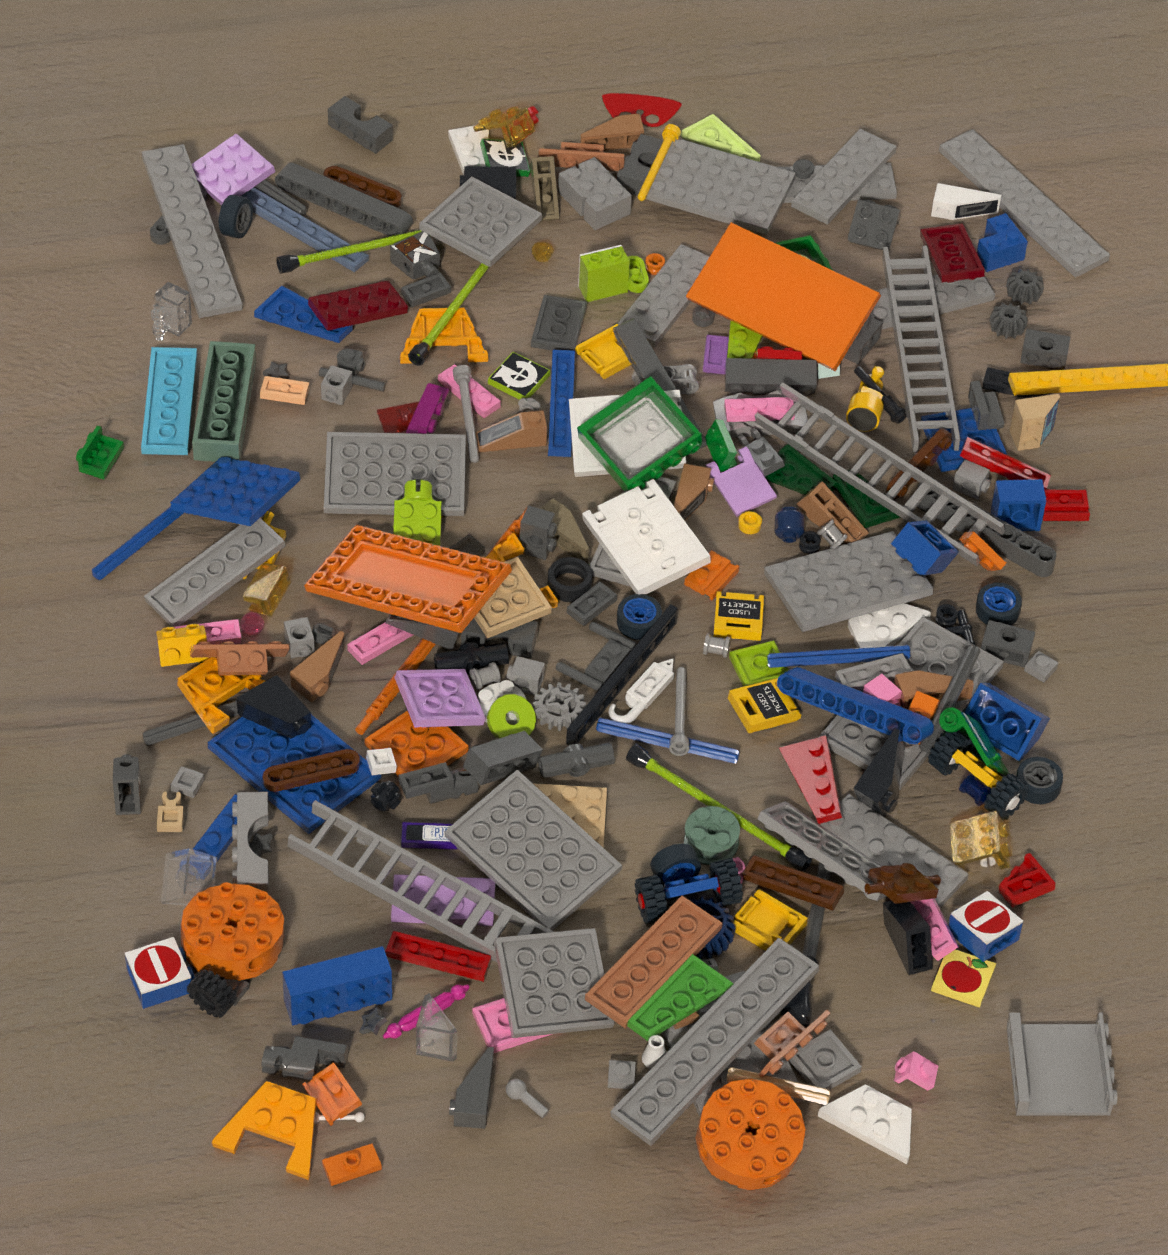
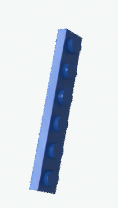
[548,350,575,457]

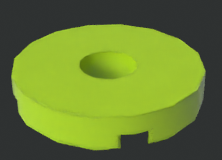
[487,694,536,739]

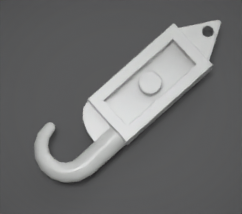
[609,659,674,723]

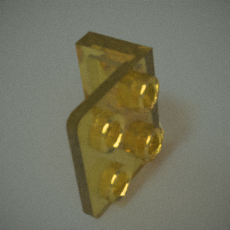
[473,106,535,148]
[950,811,1012,870]

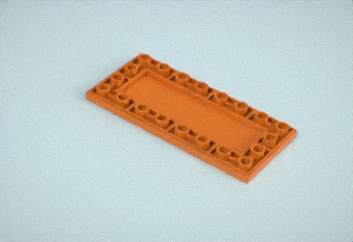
[686,222,881,371]
[304,525,512,633]

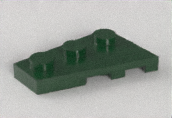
[763,444,837,495]
[832,469,901,528]

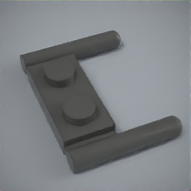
[556,622,637,692]

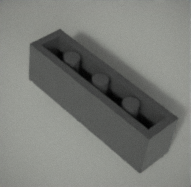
[725,358,817,396]

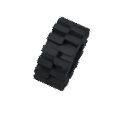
[187,969,237,1018]

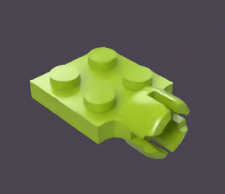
[393,480,441,546]

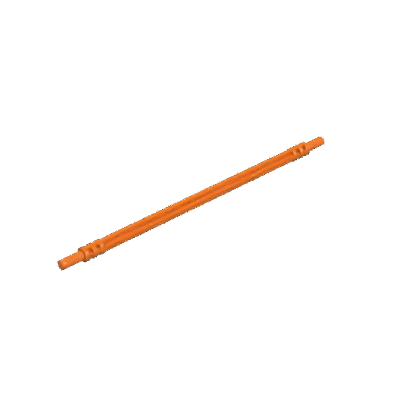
[355,508,527,735]

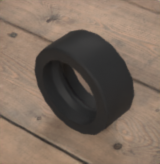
[547,557,592,602]

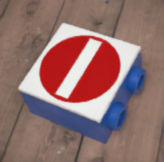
[949,891,1023,962]
[125,937,195,1009]

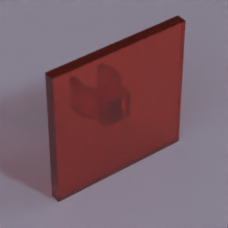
[377,402,432,434]

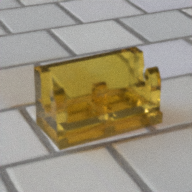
[243,563,291,616]

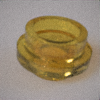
[531,242,553,262]

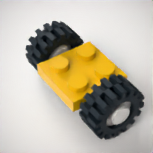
[928,731,1029,821]

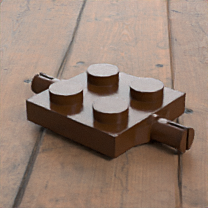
[864,863,941,904]

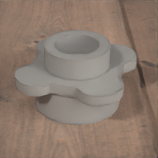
[517,398,540,414]

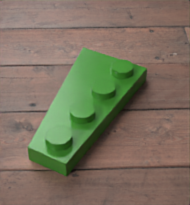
[627,954,733,1041]

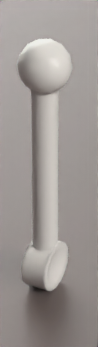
[315,1112,365,1123]

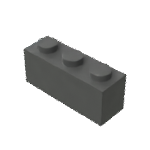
[463,731,543,785]

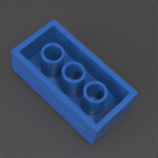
[282,946,392,1026]

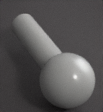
[506,1079,549,1118]

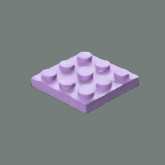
[191,134,275,206]
[395,669,486,727]

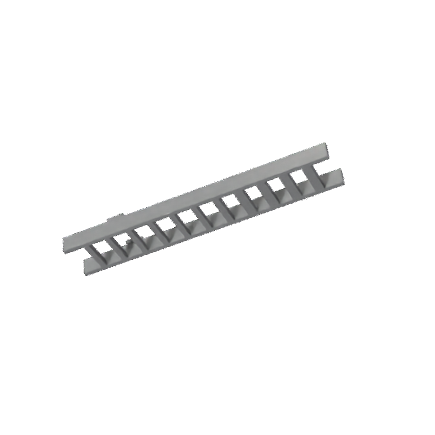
[882,246,960,452]
[755,382,1005,566]
[288,800,554,962]

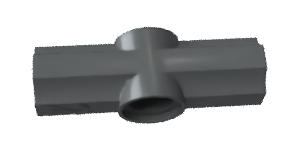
[538,743,615,778]

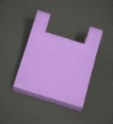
[706,447,777,517]

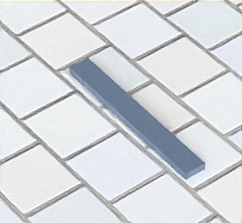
[242,187,369,273]

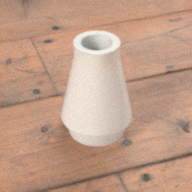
[642,1035,666,1070]

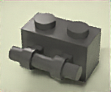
[844,308,883,365]

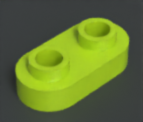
[628,256,649,293]

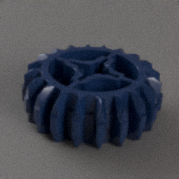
[689,896,735,959]

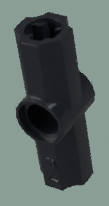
[434,643,509,675]

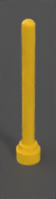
[637,124,681,201]

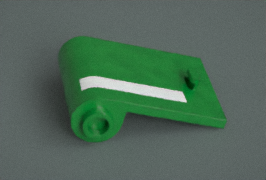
[939,707,1010,776]

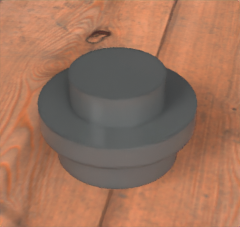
[793,159,814,179]

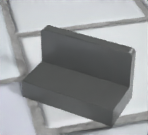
[968,381,1005,430]

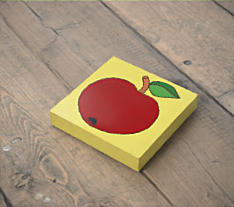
[931,949,996,1008]

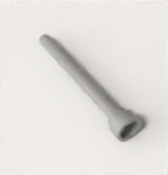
[453,365,479,463]
[669,667,689,756]

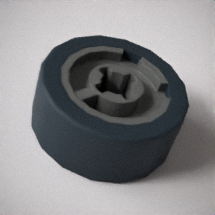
[218,195,253,239]
[1016,756,1063,805]

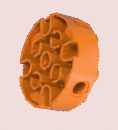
[181,882,284,981]
[695,1078,806,1190]

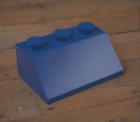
[964,683,1050,761]

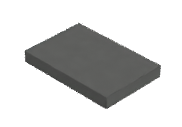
[531,295,587,351]

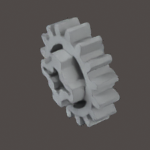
[533,682,586,731]

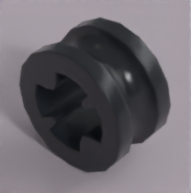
[799,531,821,554]
[935,604,958,628]

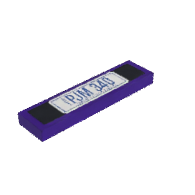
[401,822,458,849]

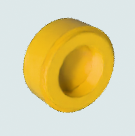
[738,511,762,534]

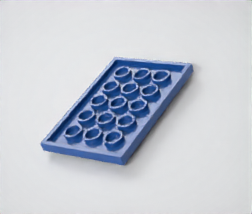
[207,714,381,834]

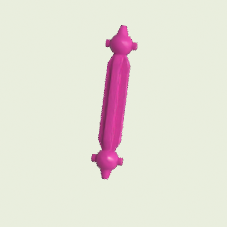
[383,985,470,1039]

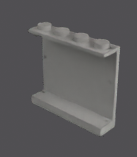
[1007,1013,1117,1116]

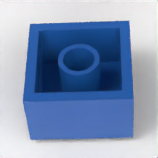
[991,479,1046,531]
[891,520,959,575]

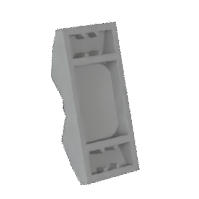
[713,390,810,438]

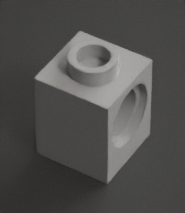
[321,365,353,405]
[953,459,991,500]
[284,617,315,658]
[506,656,545,695]

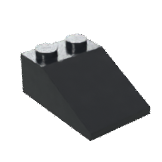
[853,728,905,817]

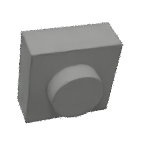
[1024,651,1058,683]
[171,766,204,798]
[608,1060,636,1089]

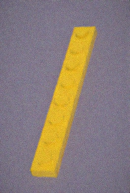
[1008,364,1168,396]

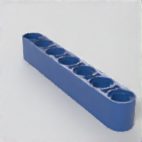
[777,667,934,744]

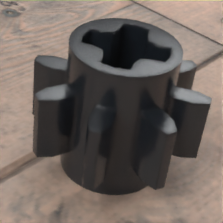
[370,781,401,811]

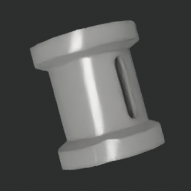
[817,519,848,549]
[703,633,730,658]
[470,662,501,690]

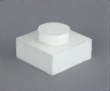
[366,748,397,775]

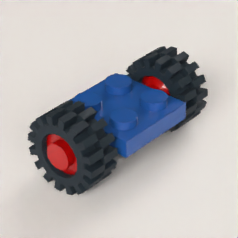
[635,858,743,924]

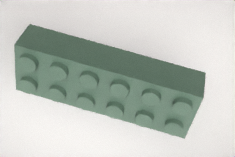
[192,341,256,462]

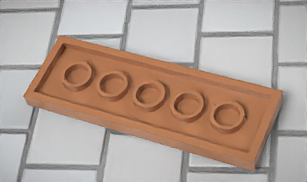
[585,896,722,1029]

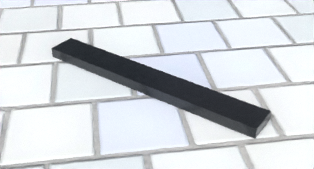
[566,604,678,745]

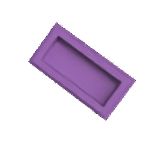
[703,335,729,374]

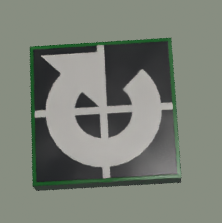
[480,139,530,177]

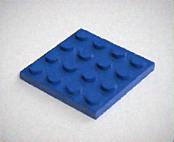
[170,457,300,526]

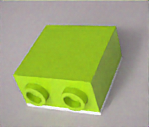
[578,245,630,302]

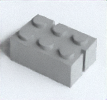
[558,157,632,230]

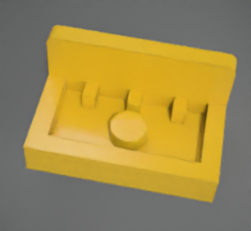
[156,624,209,667]

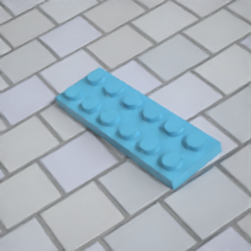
[141,347,197,455]

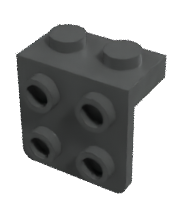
[848,200,901,250]

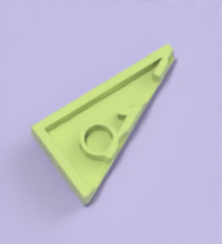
[681,114,761,162]

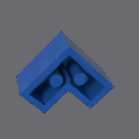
[977,213,1028,272]

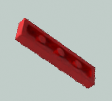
[960,437,1051,490]
[385,931,491,982]

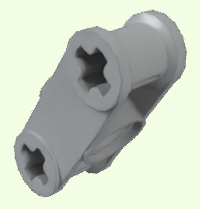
[632,364,699,394]

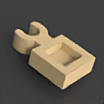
[157,792,184,832]

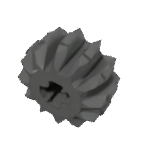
[1006,269,1044,305]
[989,303,1028,339]

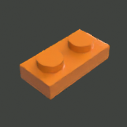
[959,531,1006,571]

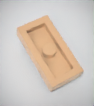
[260,376,310,405]

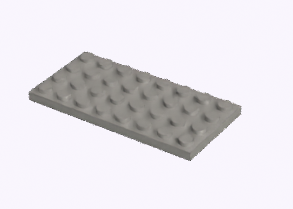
[819,617,1004,790]

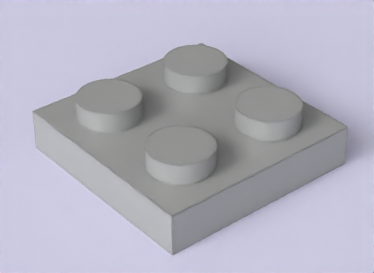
[789,1029,862,1090]

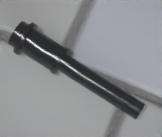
[854,366,907,424]

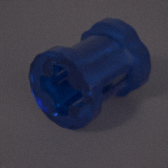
[959,774,991,806]

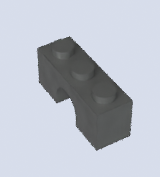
[328,96,393,154]
[617,134,663,196]
[461,618,538,659]

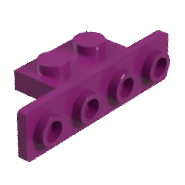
[406,383,449,434]

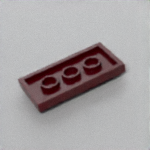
[920,223,985,283]
[308,280,408,331]

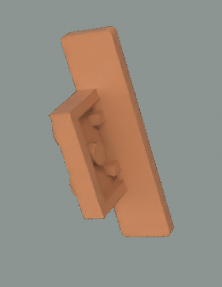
[538,142,625,171]
[190,641,289,675]
[754,1010,831,1078]

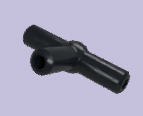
[945,610,976,646]

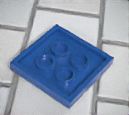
[921,408,1007,472]

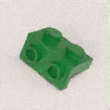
[705,419,738,472]
[76,425,124,480]

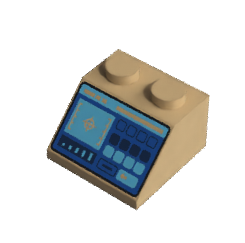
[1010,394,1060,451]

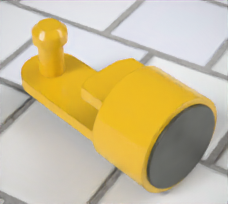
[846,366,884,432]

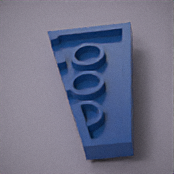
[254,286,353,343]

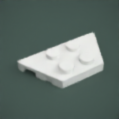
[848,603,931,664]
[818,1084,912,1164]

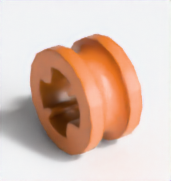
[645,253,665,275]

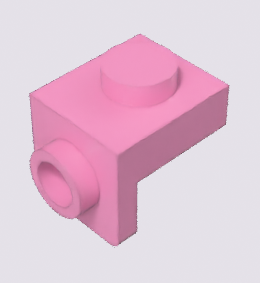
[894,1051,938,1091]

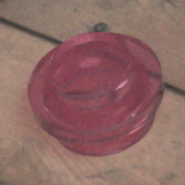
[240,612,264,635]

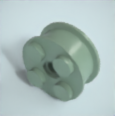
[684,806,740,865]

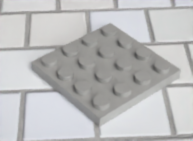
[419,177,542,267]
[494,928,615,1038]

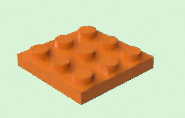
[364,710,469,777]

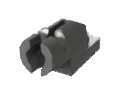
[398,762,478,804]
[261,1036,347,1079]

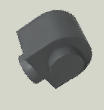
[337,349,365,376]

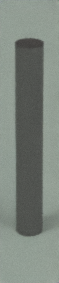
[319,367,386,392]

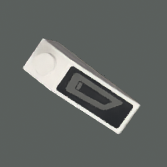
[931,183,1001,220]

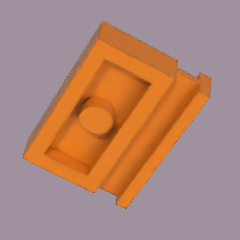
[684,550,739,601]
[302,1063,362,1126]

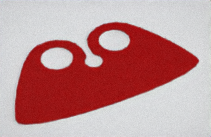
[602,93,682,127]

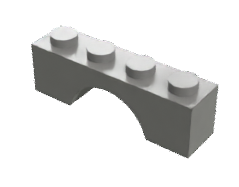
[232,792,269,894]

